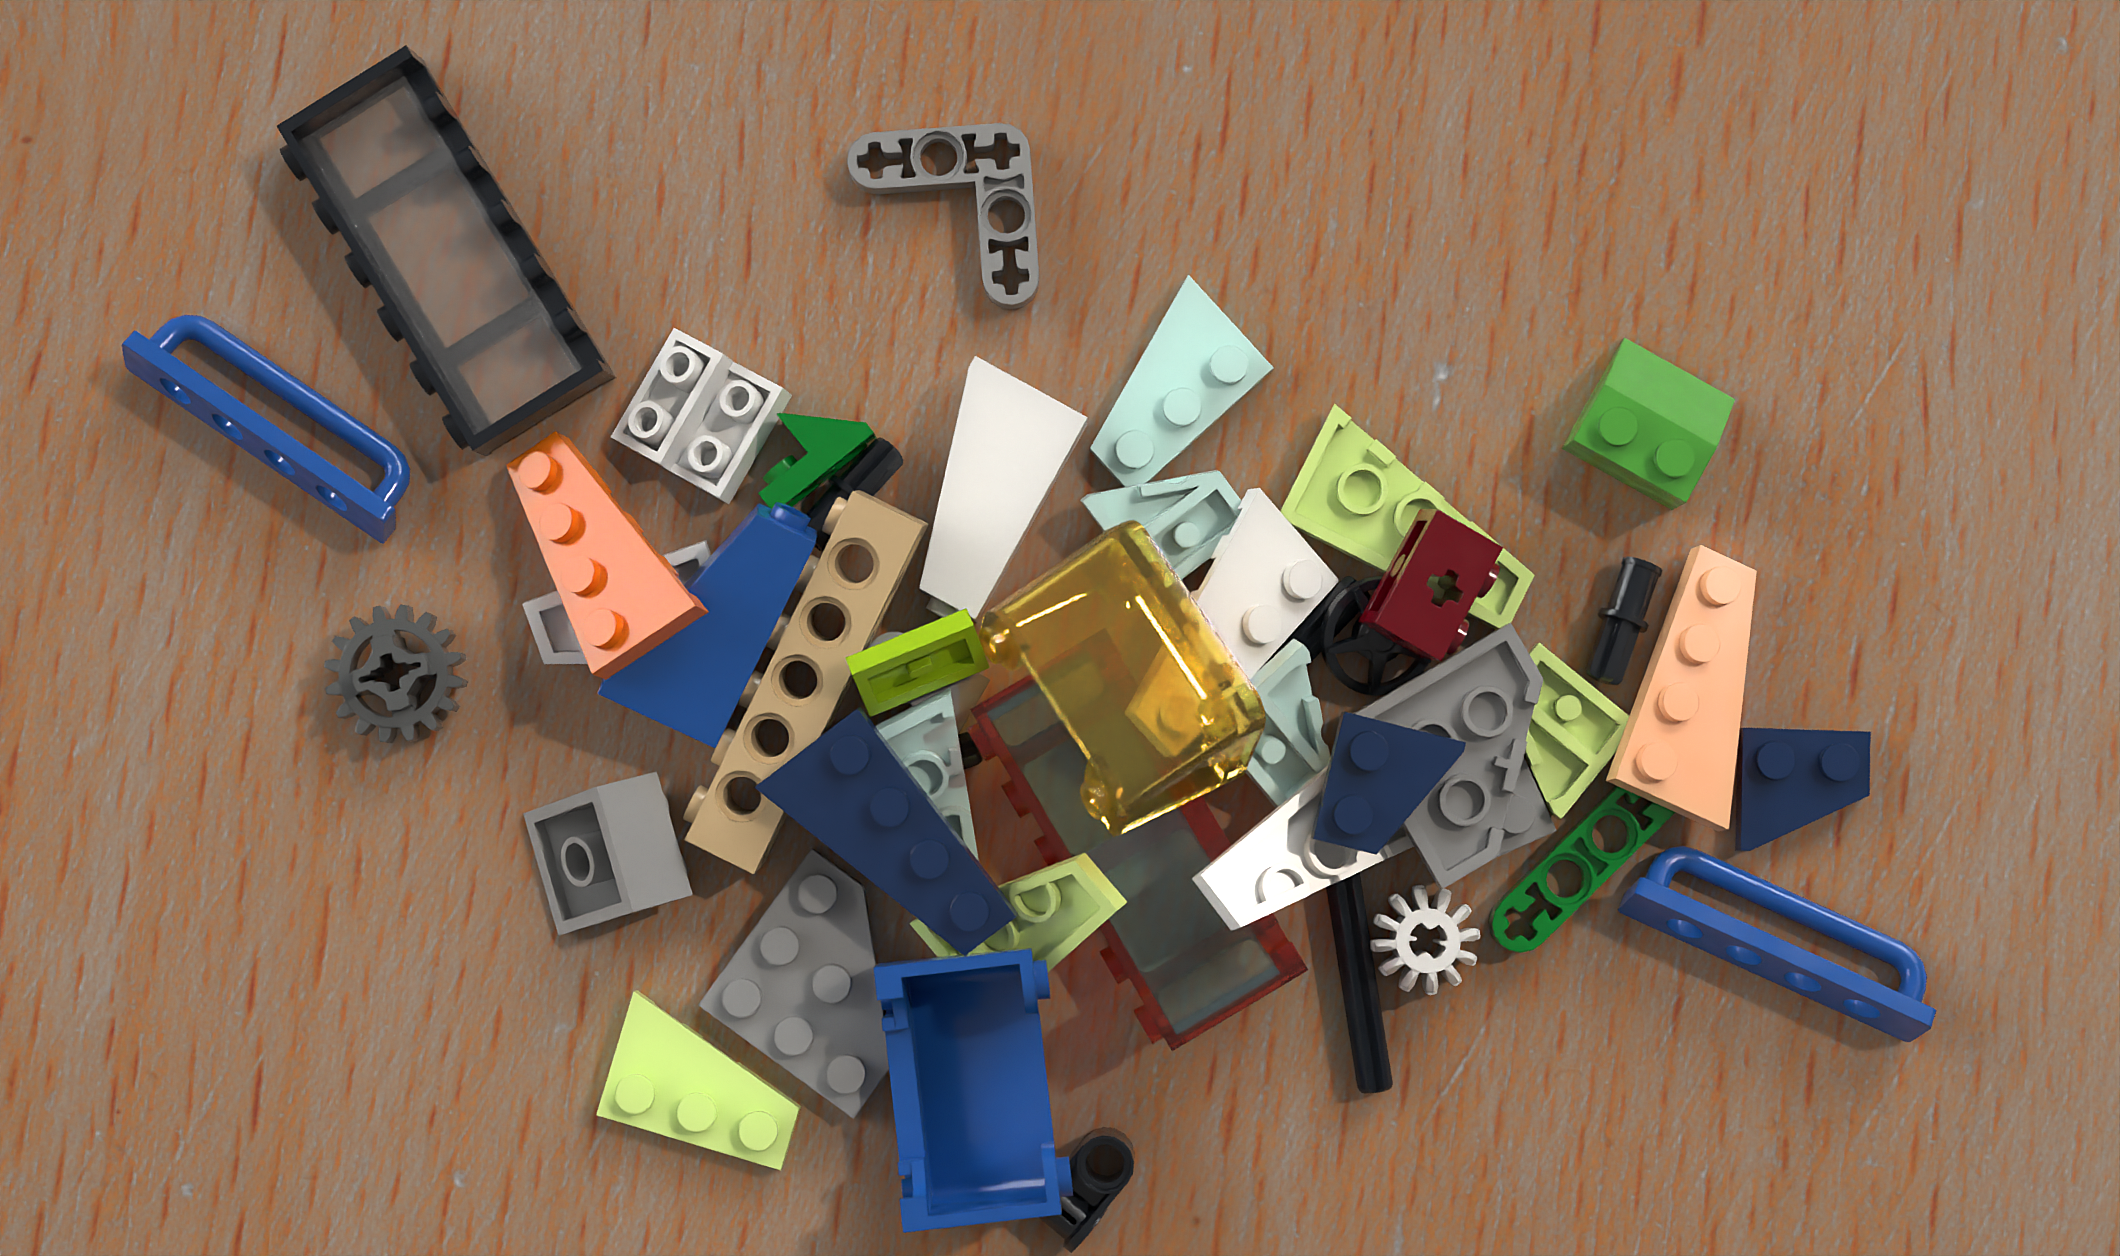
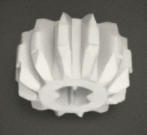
[1370,885,1480,995]

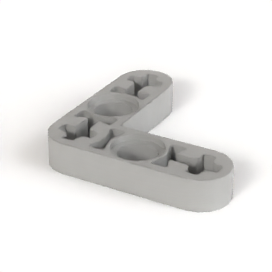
[847,123,1039,310]

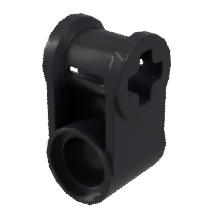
[1039,1127,1135,1253]

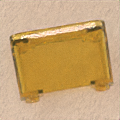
[979,520,1266,838]

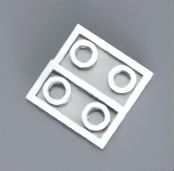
[611,328,792,504]

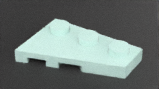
[1090,275,1274,487]
[875,688,979,861]

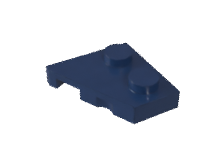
[1735,728,1871,851]

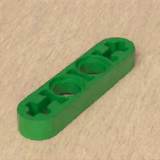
[1488,785,1675,953]

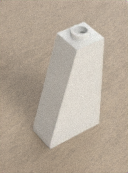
[919,356,1088,623]

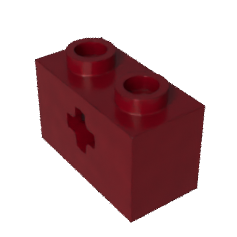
[1359,509,1503,661]

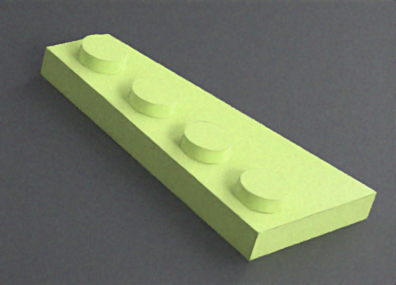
[1280,404,1535,630]

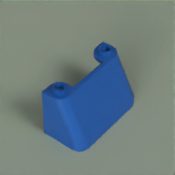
[873,948,1073,1233]

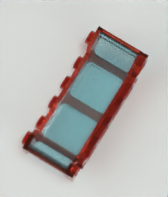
[966,629,1308,1051]

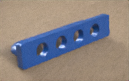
[121,315,410,544]
[1618,846,1936,1042]

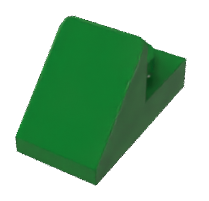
[758,413,877,509]

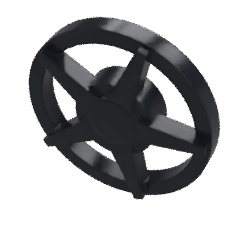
[1320,576,1432,696]

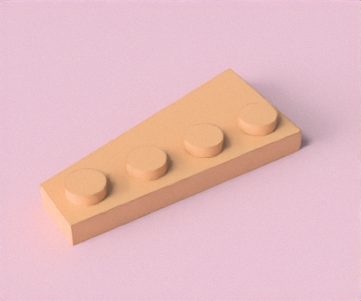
[1606,545,1757,832]

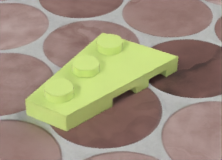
[596,990,801,1170]

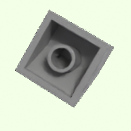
[523,772,693,936]

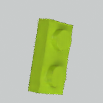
[845,608,990,717]

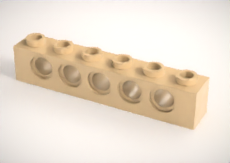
[683,490,929,874]

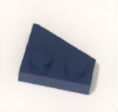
[1310,712,1466,855]

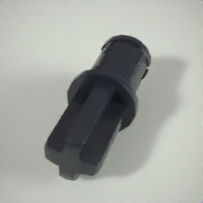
[806,437,904,552]
[1586,556,1662,685]

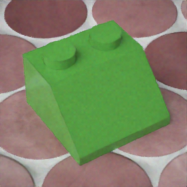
[1562,338,1735,510]

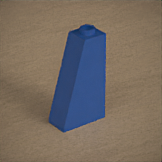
[597,502,817,748]

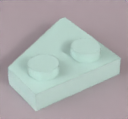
[1080,470,1241,599]
[1208,638,1330,808]

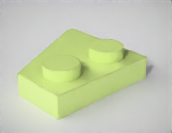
[1524,643,1629,819]

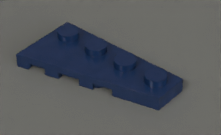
[754,707,1018,956]

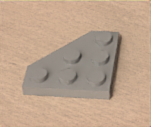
[1354,623,1544,889]
[698,849,889,1119]

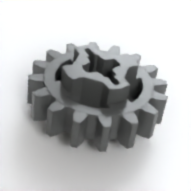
[324,604,468,743]

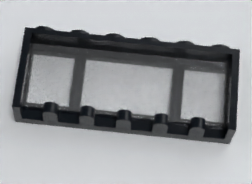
[277,45,616,456]

